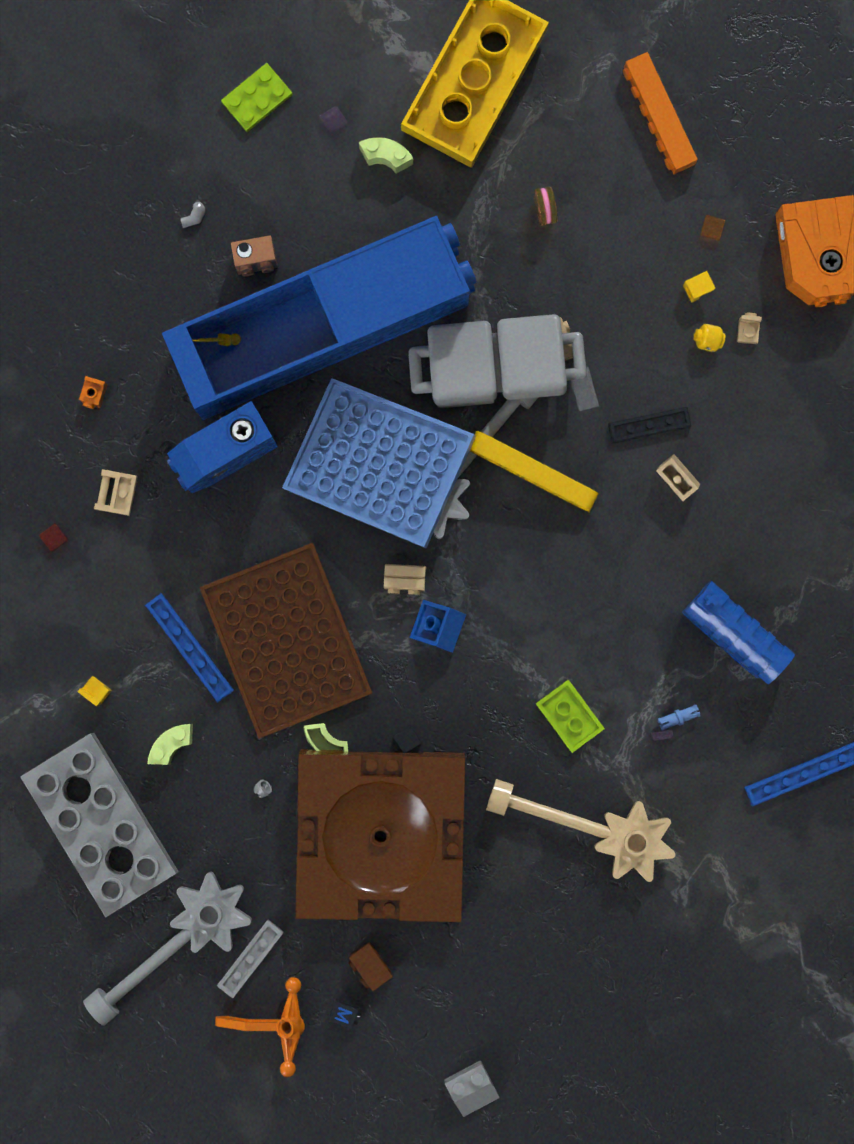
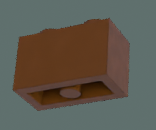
[348,941,393,991]

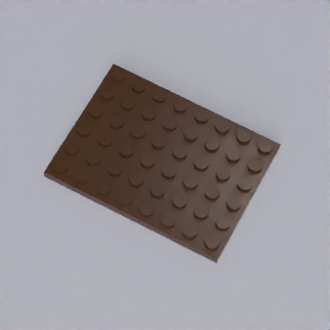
[199,543,373,739]

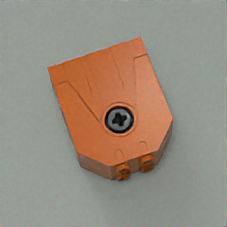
[775,195,854,307]

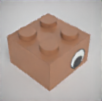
[231,235,278,277]

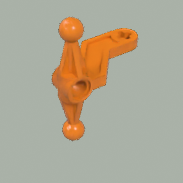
[215,977,305,1077]

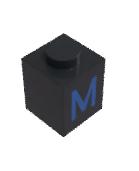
[328,999,361,1029]

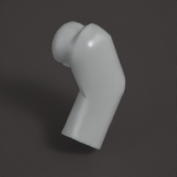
[180,202,205,228]

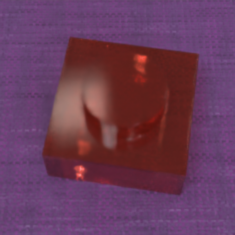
[39,523,68,552]

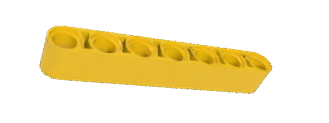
[470,431,599,512]

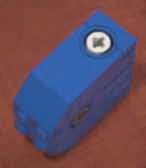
[167,401,278,493]

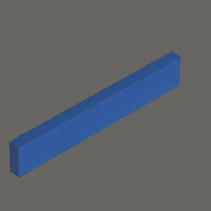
[145,593,234,703]
[744,742,854,806]

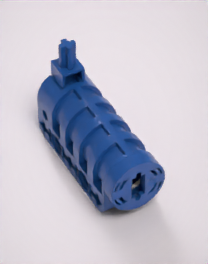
[682,580,795,684]

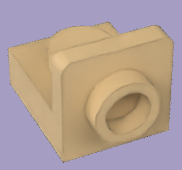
[737,313,762,344]

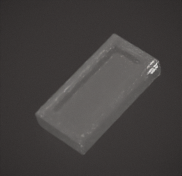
[571,367,599,411]

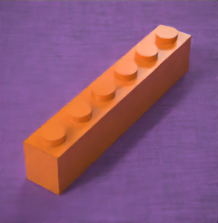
[623,52,698,174]

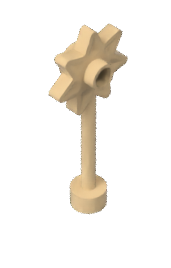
[486,779,675,882]

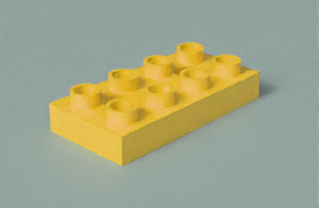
[401,0,549,168]

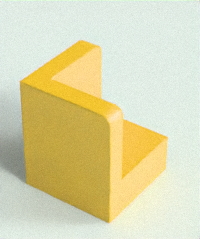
[683,271,715,303]
[77,676,112,706]

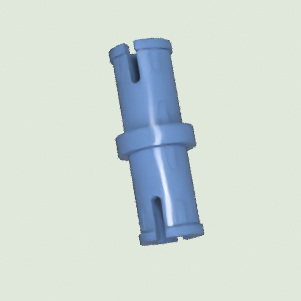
[658,704,700,731]

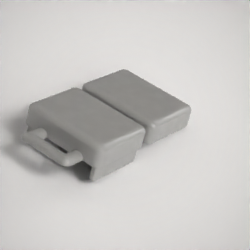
[409,314,587,408]

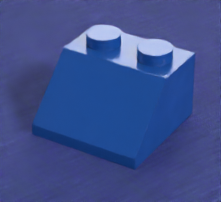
[410,600,466,653]

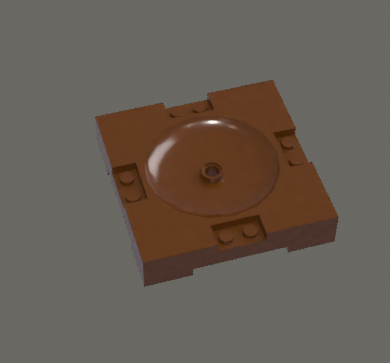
[296,749,465,922]

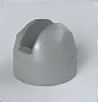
[254,780,272,798]

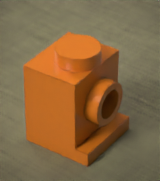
[79,376,107,409]

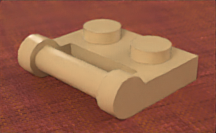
[94,469,138,516]

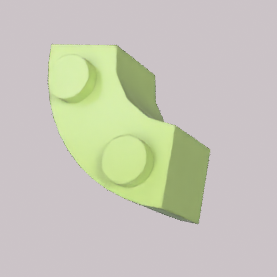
[359,138,413,174]
[303,723,348,752]
[147,724,193,765]

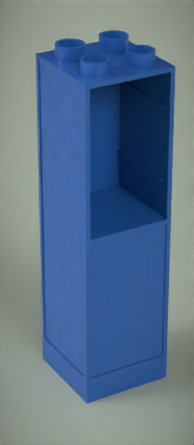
[162,216,477,420]

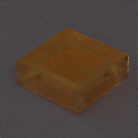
[700,215,725,241]

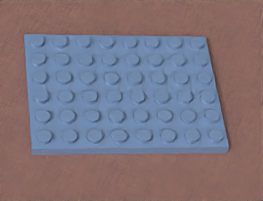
[282,378,476,548]

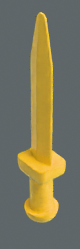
[192,333,241,346]

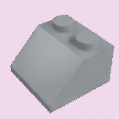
[444,1060,500,1117]

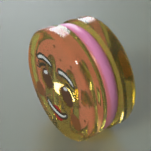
[534,186,558,226]

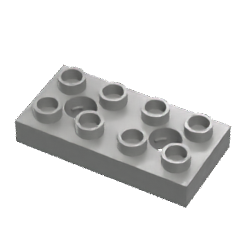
[21,733,179,918]

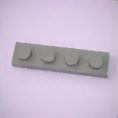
[217,920,284,998]

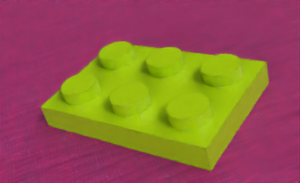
[221,63,293,132]
[535,680,605,753]

